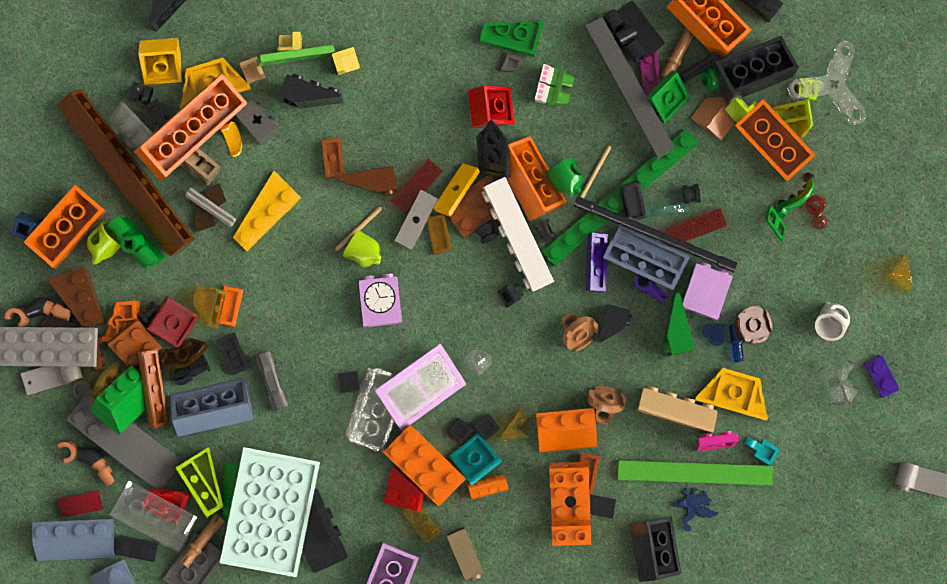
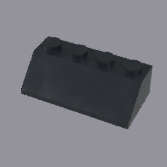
[714,36,799,104]

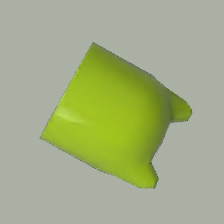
[87,221,121,264]
[342,230,381,267]

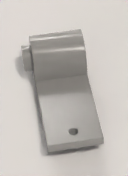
[21,366,83,396]
[895,462,947,498]

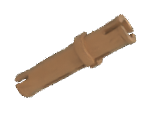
[659,27,694,79]
[178,514,225,568]

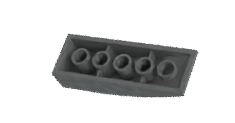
[66,389,184,489]

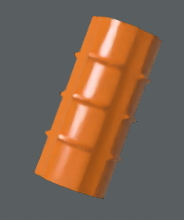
[467,473,509,500]

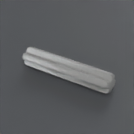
[185,188,236,227]

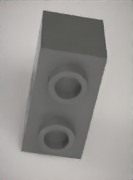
[235,99,278,145]

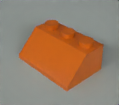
[536,408,597,452]

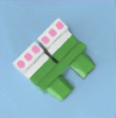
[534,64,575,107]

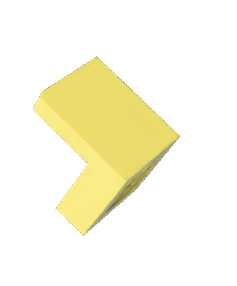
[277,32,302,52]
[332,47,360,75]

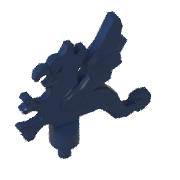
[673,488,718,531]

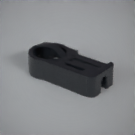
[170,354,211,385]

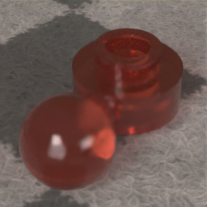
[806,194,827,229]

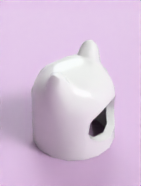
[815,302,850,341]

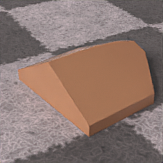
[691,97,735,140]

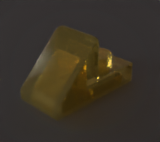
[499,408,528,441]

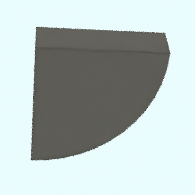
[500,53,525,72]

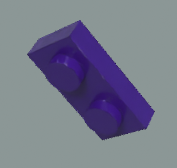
[864,355,900,398]

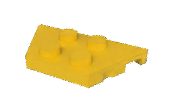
[180,58,251,109]
[695,368,768,421]

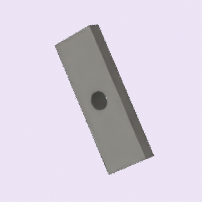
[395,190,438,250]

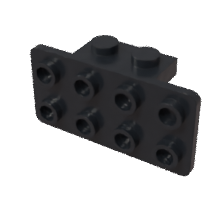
[302,488,348,573]

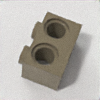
[179,148,221,187]

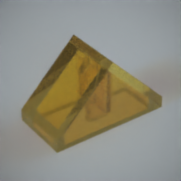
[884,254,913,294]

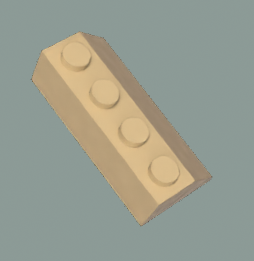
[635,386,718,433]

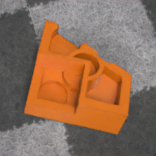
[102,301,141,342]

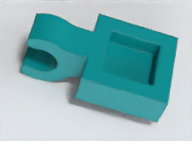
[744,437,780,466]

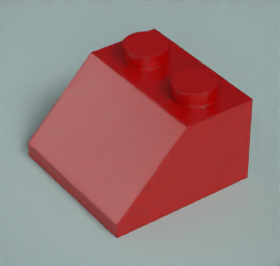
[468,85,515,128]

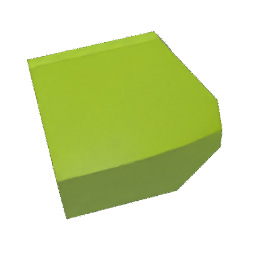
[772,99,813,138]

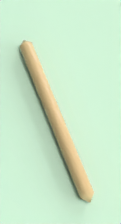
[580,144,611,198]
[335,207,382,251]

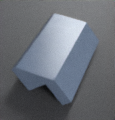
[603,225,690,290]

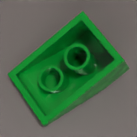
[662,292,695,356]

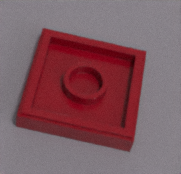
[146,296,199,348]

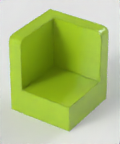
[724,97,758,123]

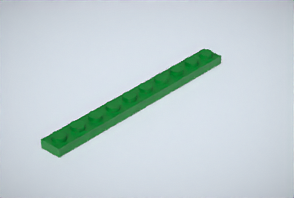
[542,128,699,267]

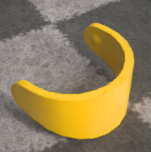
[220,122,242,157]

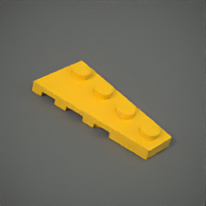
[233,171,301,251]

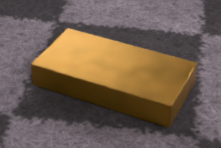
[427,214,452,255]

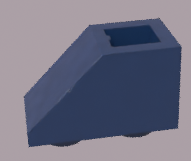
[10,212,44,240]

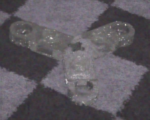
[788,41,867,125]

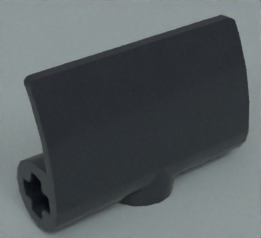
[603,0,665,64]

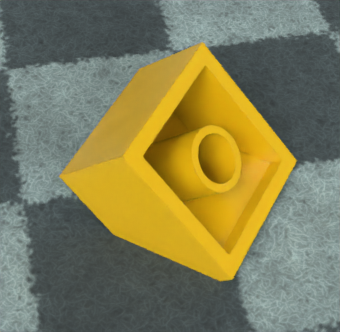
[138,38,182,85]

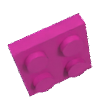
[696,431,739,452]

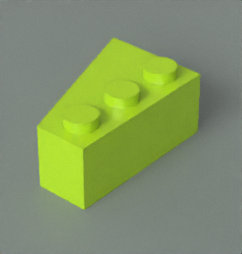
[176,447,223,519]

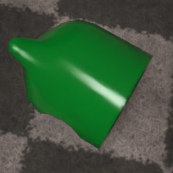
[546,157,583,197]

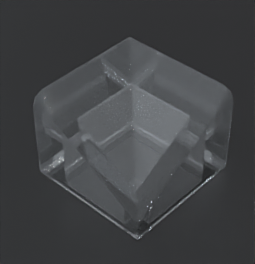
[464,347,492,376]

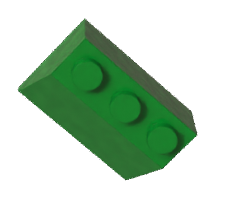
[90,365,147,435]

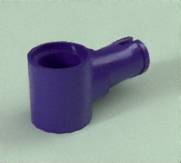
[633,274,669,304]

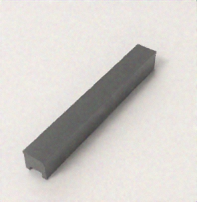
[585,17,674,160]

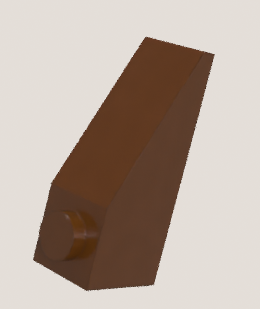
[337,166,398,196]

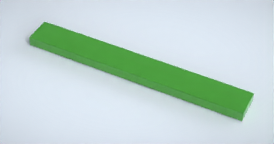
[618,460,773,485]

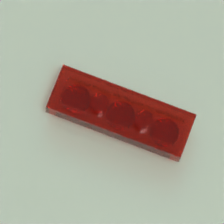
[391,158,443,215]
[666,208,727,242]

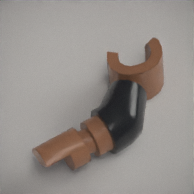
[4,297,71,327]
[57,441,115,487]

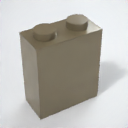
[447,528,483,582]

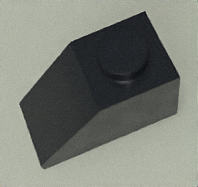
[597,304,632,343]

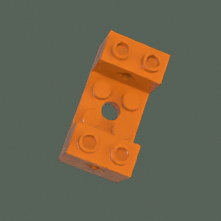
[549,462,591,546]

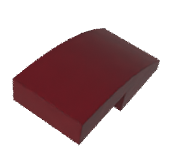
[58,490,102,517]

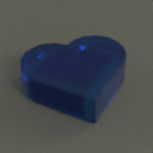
[702,323,725,346]

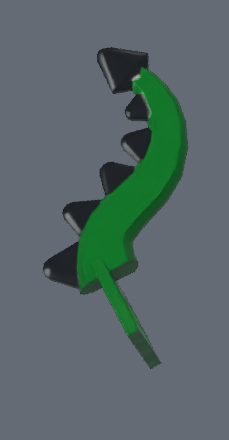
[765,172,815,241]

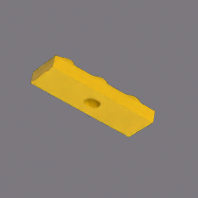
[433,163,480,217]

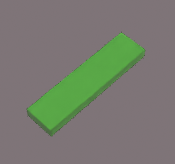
[256,45,335,67]

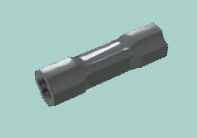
[255,351,289,411]

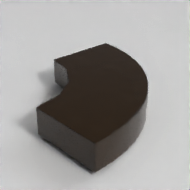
[194,183,227,233]
[159,338,209,370]

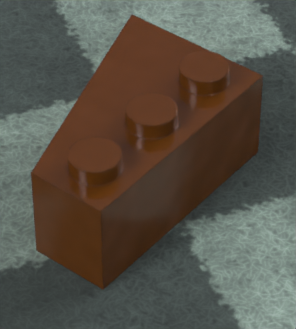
[48,267,106,328]

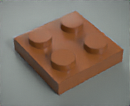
[107,318,162,369]

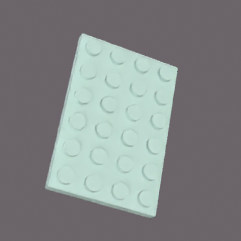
[219,447,320,577]

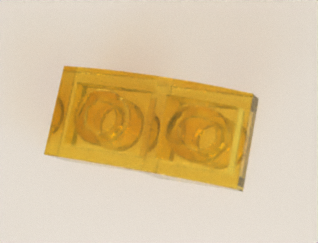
[89,363,120,399]
[402,506,441,544]

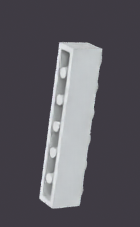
[482,177,554,292]

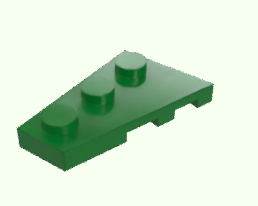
[479,20,544,57]

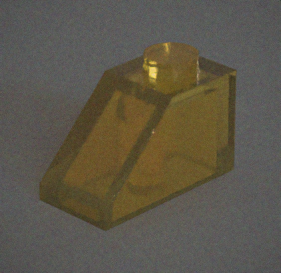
[193,285,226,329]

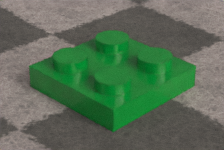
[647,70,690,124]

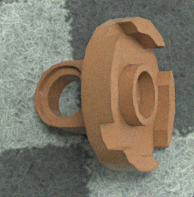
[562,313,598,351]
[587,386,626,424]

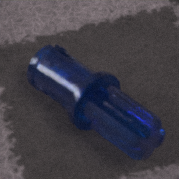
[729,324,744,363]

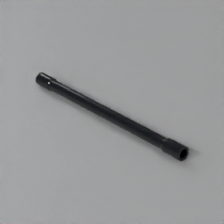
[573,196,737,273]

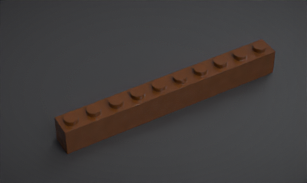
[57,89,195,256]

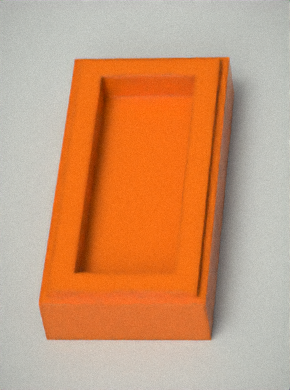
[216,286,243,327]

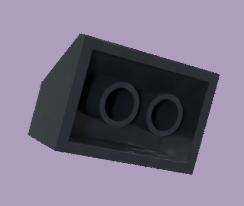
[629,517,681,582]

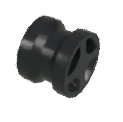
[682,183,701,204]
[475,222,499,244]

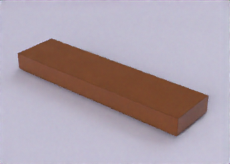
[138,349,169,428]

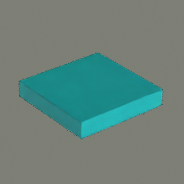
[449,432,502,486]

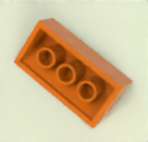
[505,136,567,221]
[24,185,107,269]

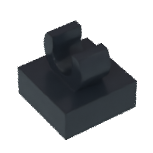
[498,283,524,308]

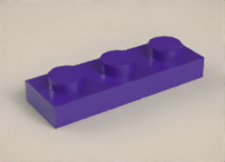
[586,233,608,292]

